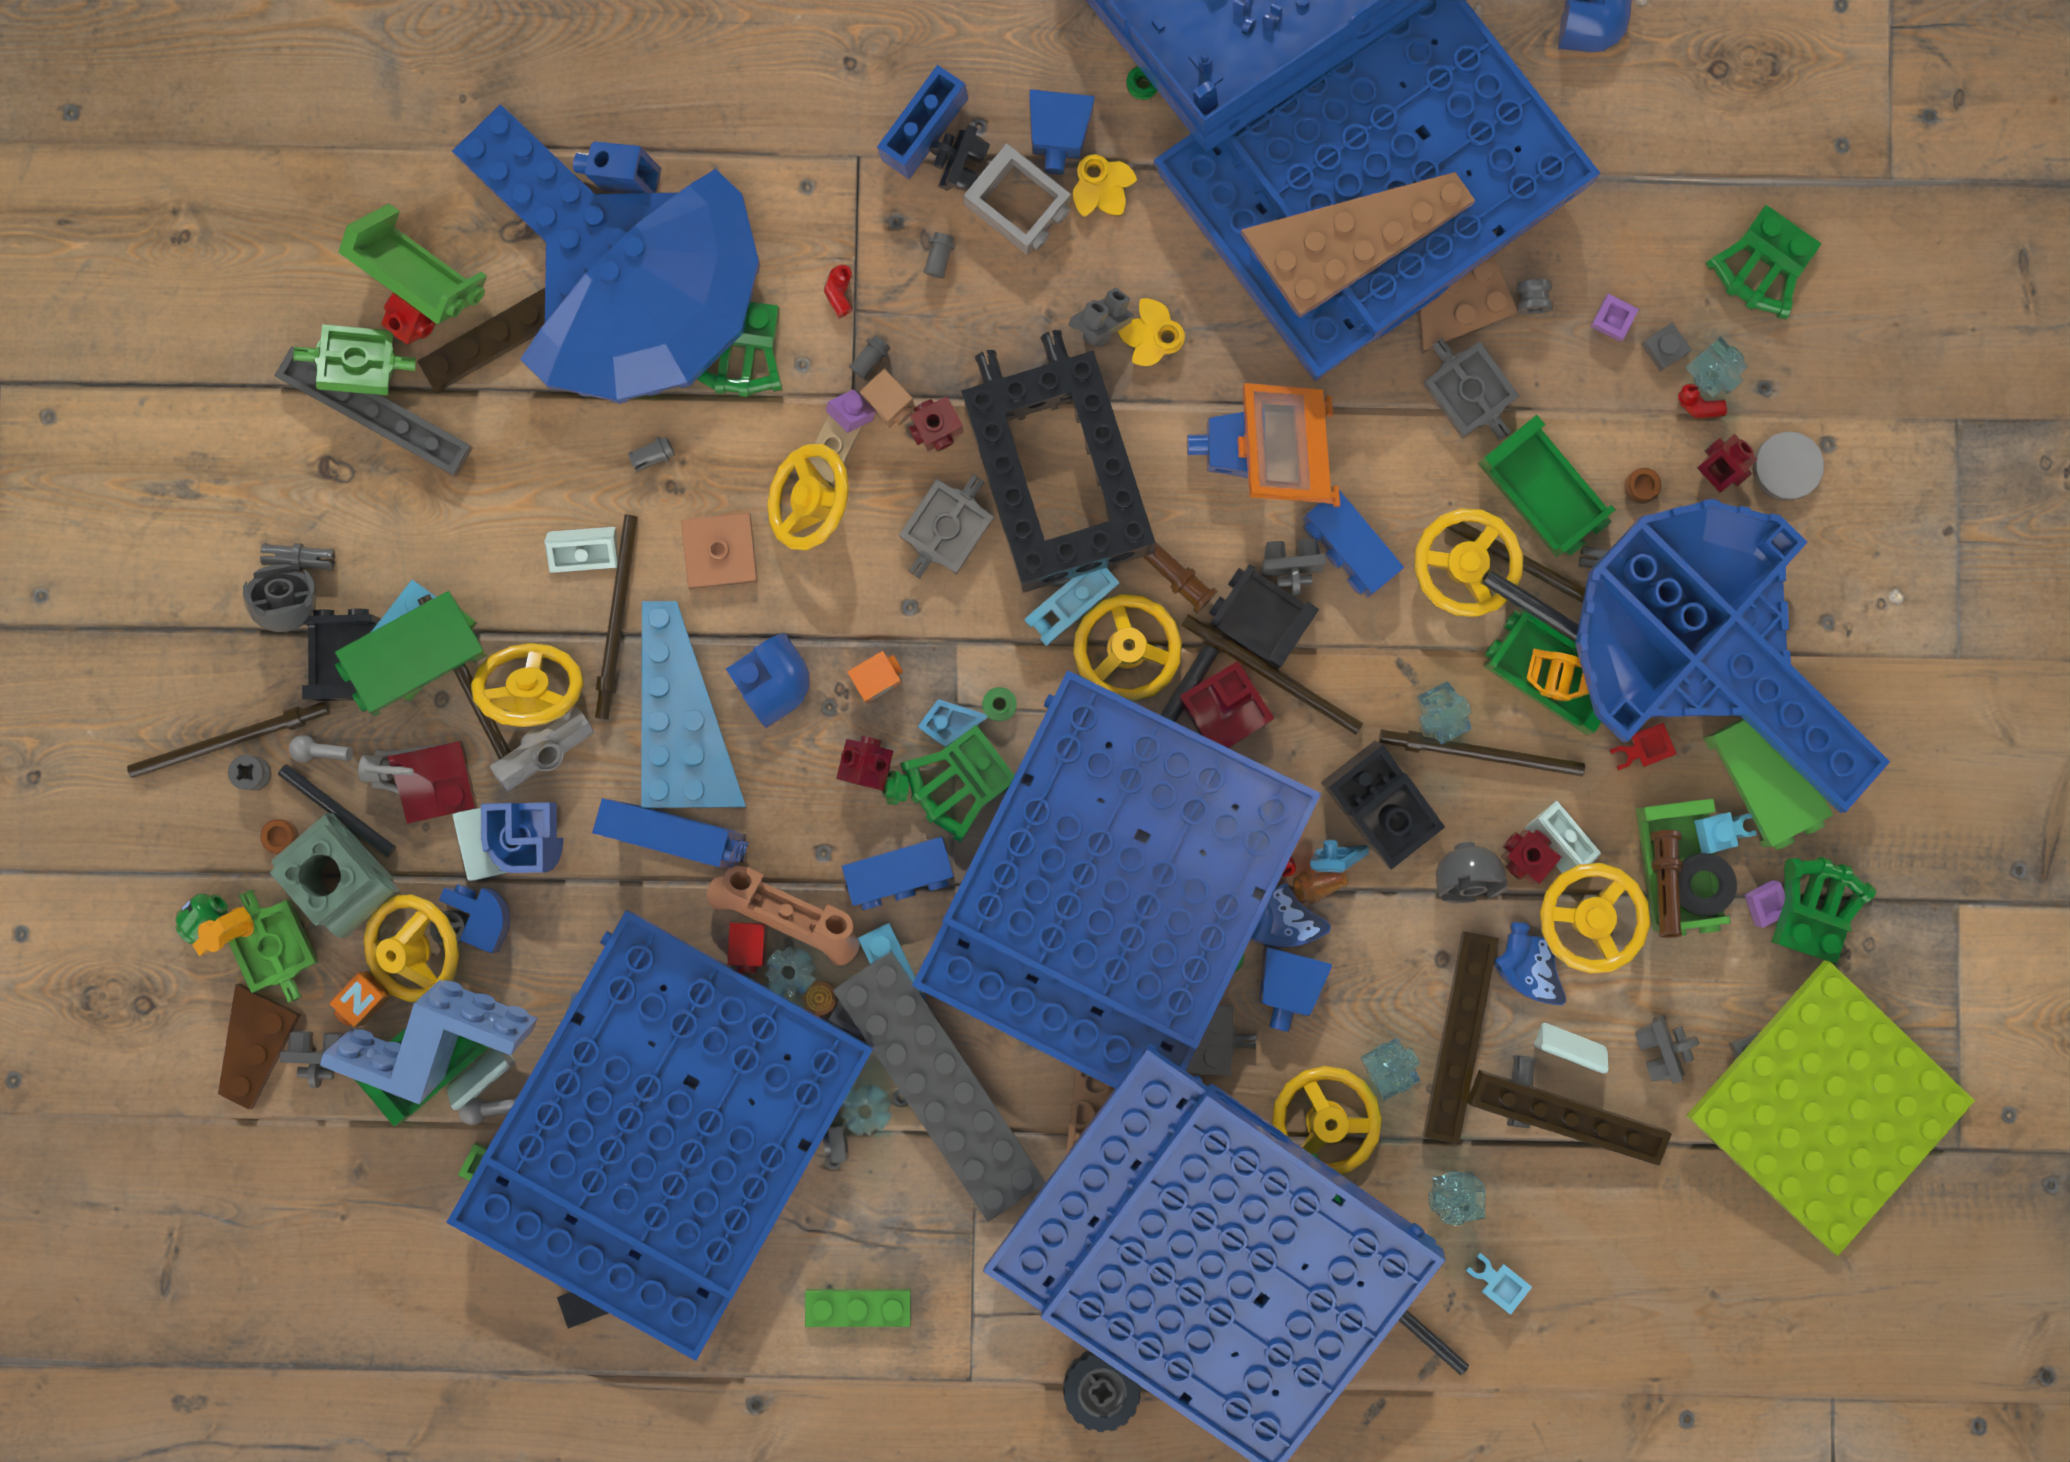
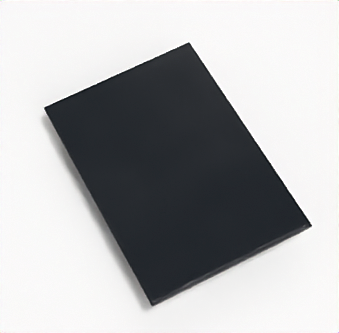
[557,1292,609,1329]

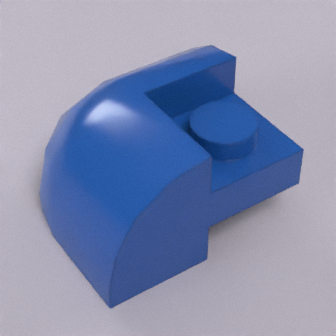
[1558,0,1632,52]
[726,633,810,728]
[481,802,564,873]

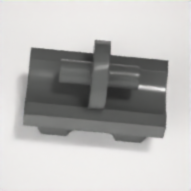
[1068,288,1134,347]
[1260,538,1326,596]
[1635,1015,1699,1083]
[279,1031,345,1088]

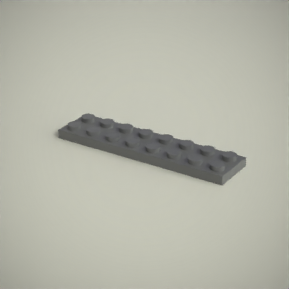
[833,950,1046,1222]

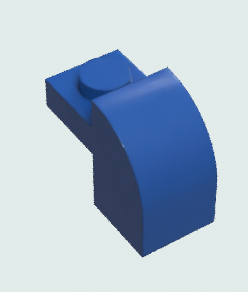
[438,884,511,953]

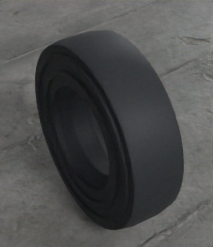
[1679,853,1737,916]

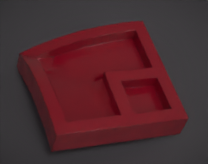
[1179,661,1275,748]
[388,741,478,824]

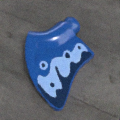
[1250,883,1331,948]
[1494,922,1566,1005]

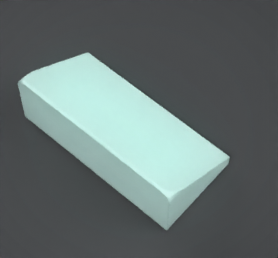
[544,527,618,573]
[1525,801,1601,873]
[453,808,507,881]
[1534,1023,1609,1074]
[447,1048,515,1110]

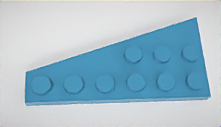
[641,601,747,808]

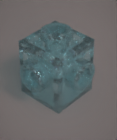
[1685,336,1748,398]
[1417,681,1472,744]
[765,946,817,997]
[1360,1037,1420,1101]
[841,1083,892,1136]
[1428,1171,1485,1226]

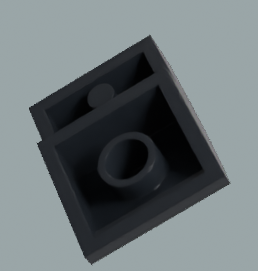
[1321,740,1445,870]

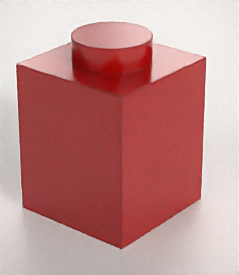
[727,922,768,973]

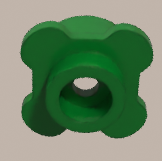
[882,770,909,805]

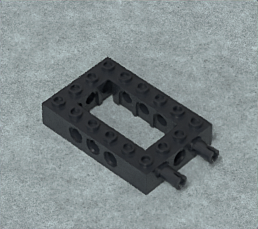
[961,330,1156,593]

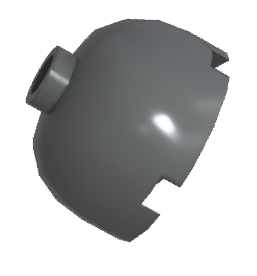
[243,564,316,632]
[1436,842,1508,903]

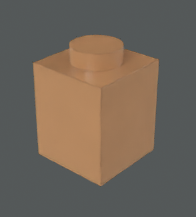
[860,368,914,428]

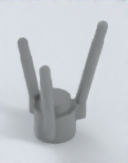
[358,744,444,794]

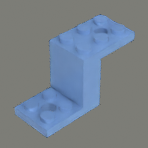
[320,980,538,1104]

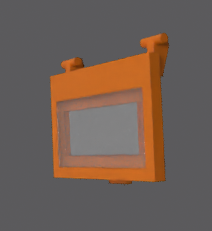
[1237,383,1340,507]

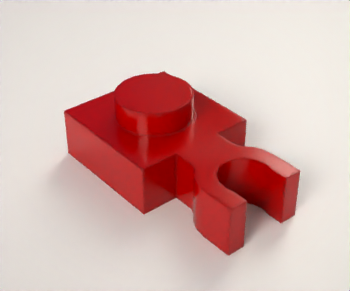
[1609,722,1677,771]

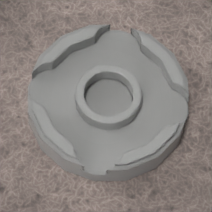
[1753,432,1824,500]

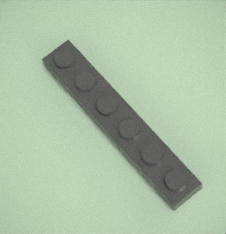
[274,346,473,477]

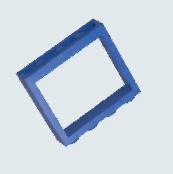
[592,798,749,867]

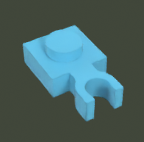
[1694,812,1757,854]
[1466,1253,1532,1315]

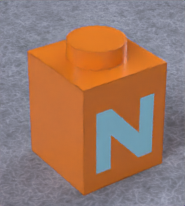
[847,651,903,704]
[329,971,392,1027]

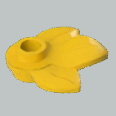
[1073,154,1137,217]
[1117,298,1185,366]

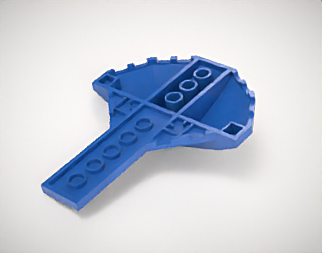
[452,104,761,404]
[1575,499,1890,813]

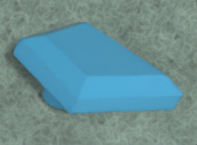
[918,699,987,747]
[1310,840,1369,873]

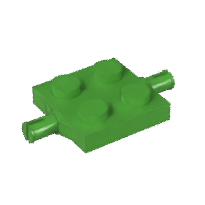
[293,324,416,395]
[228,890,319,1003]

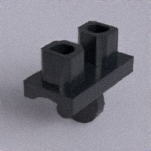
[929,124,990,191]

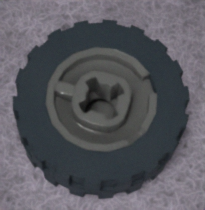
[1063,1351,1141,1432]

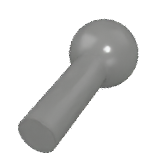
[289,735,353,763]
[458,1097,517,1125]

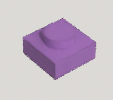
[1590,294,1639,342]
[826,389,876,433]
[1745,880,1785,928]

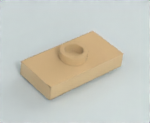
[808,415,864,486]

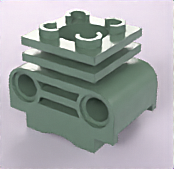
[269,813,401,938]

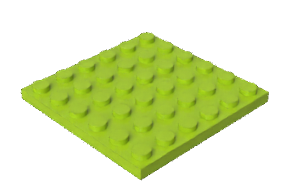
[1686,960,1975,1256]

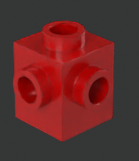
[381,292,435,345]

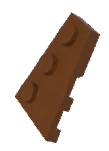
[218,984,301,1110]

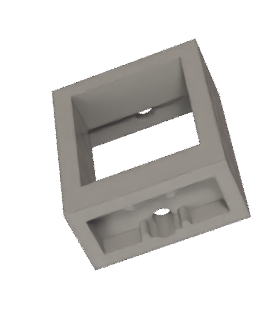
[963,143,1071,255]

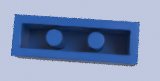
[877,64,969,179]
[1302,490,1404,598]
[841,837,955,910]

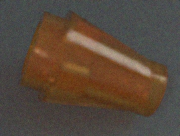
[1293,870,1348,905]

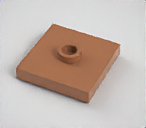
[681,513,758,589]

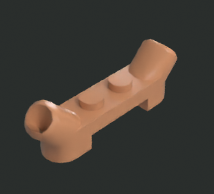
[707,866,860,966]

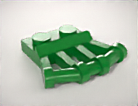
[1705,205,1822,320]
[697,302,783,397]
[900,725,1015,843]
[1771,857,1876,964]

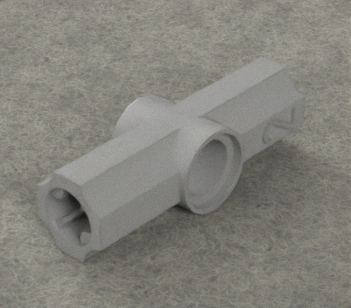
[490,708,594,792]

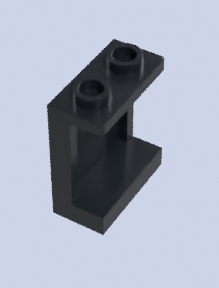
[1209,564,1319,670]
[302,608,381,702]

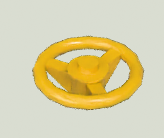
[767,444,849,550]
[1414,508,1523,617]
[1073,594,1182,702]
[471,643,584,727]
[1540,863,1651,974]
[363,894,459,1002]
[1271,1066,1382,1175]

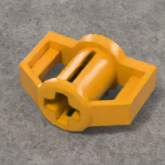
[1527,649,1589,701]
[192,906,254,957]

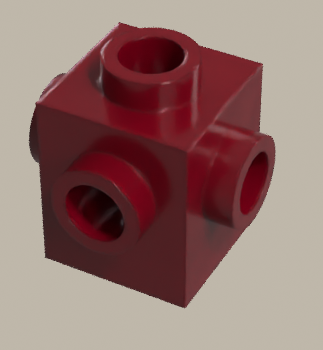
[908,396,964,452]
[1697,434,1757,493]
[836,736,894,791]
[1501,830,1562,884]

